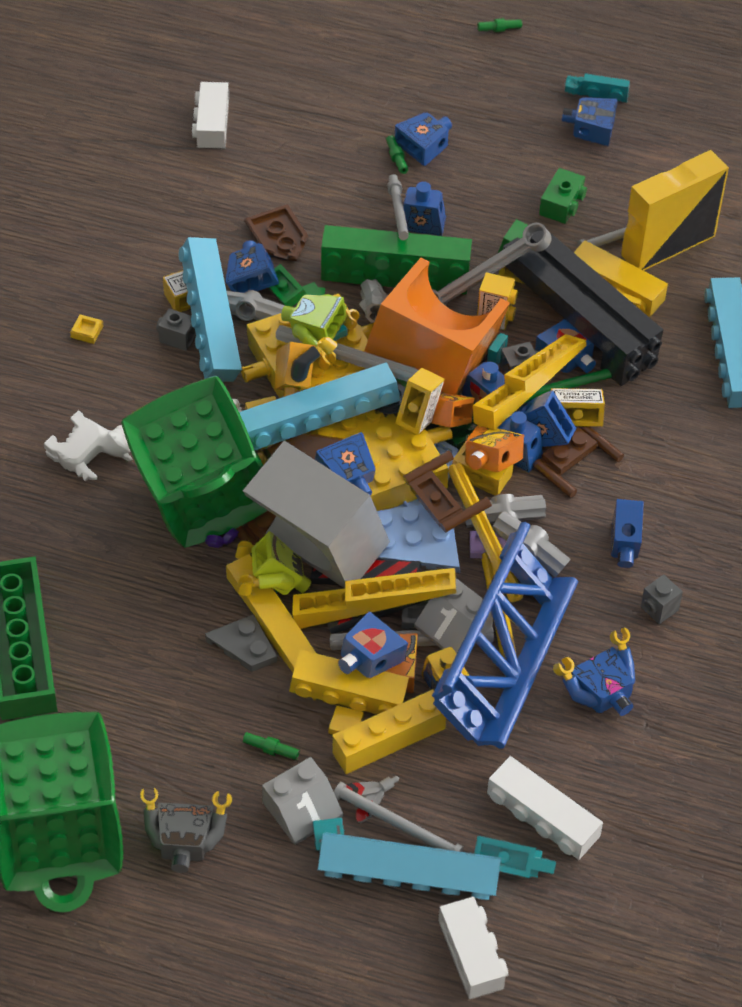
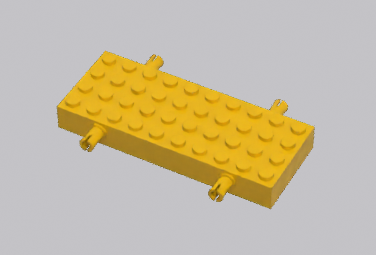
[241,294,452,511]

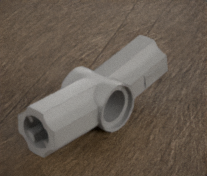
[359,279,388,323]
[226,290,285,321]
[463,494,546,528]
[492,512,570,577]

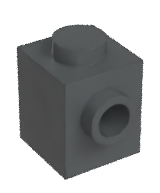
[156,308,196,351]
[500,342,538,374]
[641,575,683,624]

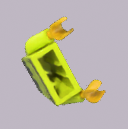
[235,531,311,596]

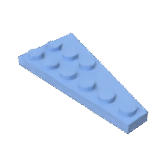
[377,504,460,573]

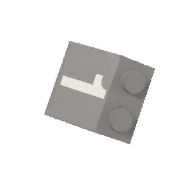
[414,578,493,654]
[262,757,343,845]

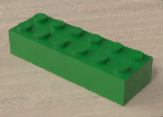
[321,225,472,294]
[0,556,58,721]

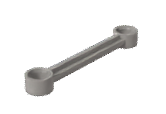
[433,223,551,306]

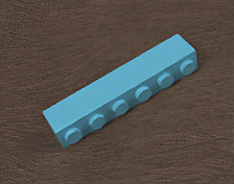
[179,237,242,382]
[704,277,742,408]
[239,362,400,450]
[318,832,501,900]

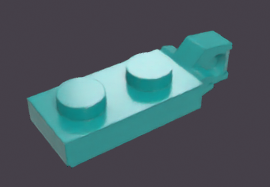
[565,74,630,103]
[474,835,556,878]

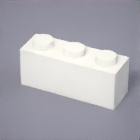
[192,82,229,148]
[439,897,508,999]

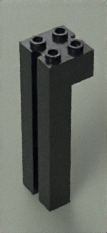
[503,231,664,386]

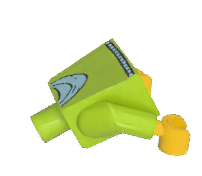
[281,294,360,370]

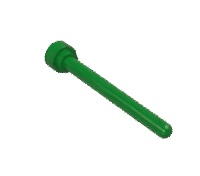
[520,369,612,407]

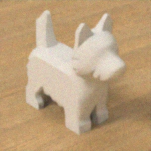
[44,410,133,481]

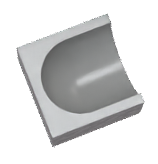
[243,441,390,588]

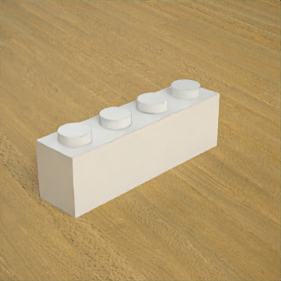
[487,756,603,860]

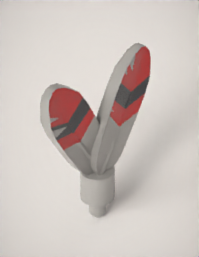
[346,776,399,823]

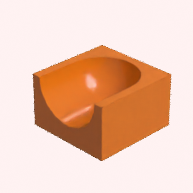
[364,258,510,395]

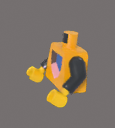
[275,337,337,397]

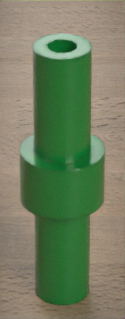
[477,18,522,32]
[386,135,408,174]
[243,732,300,760]

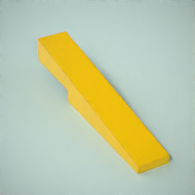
[473,334,586,430]
[226,554,317,700]
[293,568,457,629]

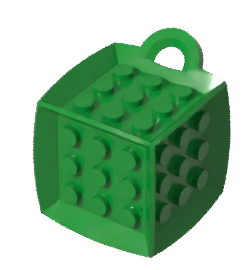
[121,376,268,548]
[0,712,123,912]

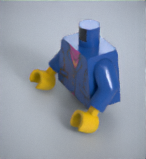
[553,628,635,716]

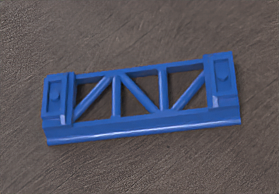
[432,522,578,749]

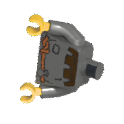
[140,788,232,873]

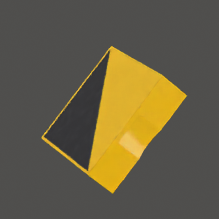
[621,150,729,271]

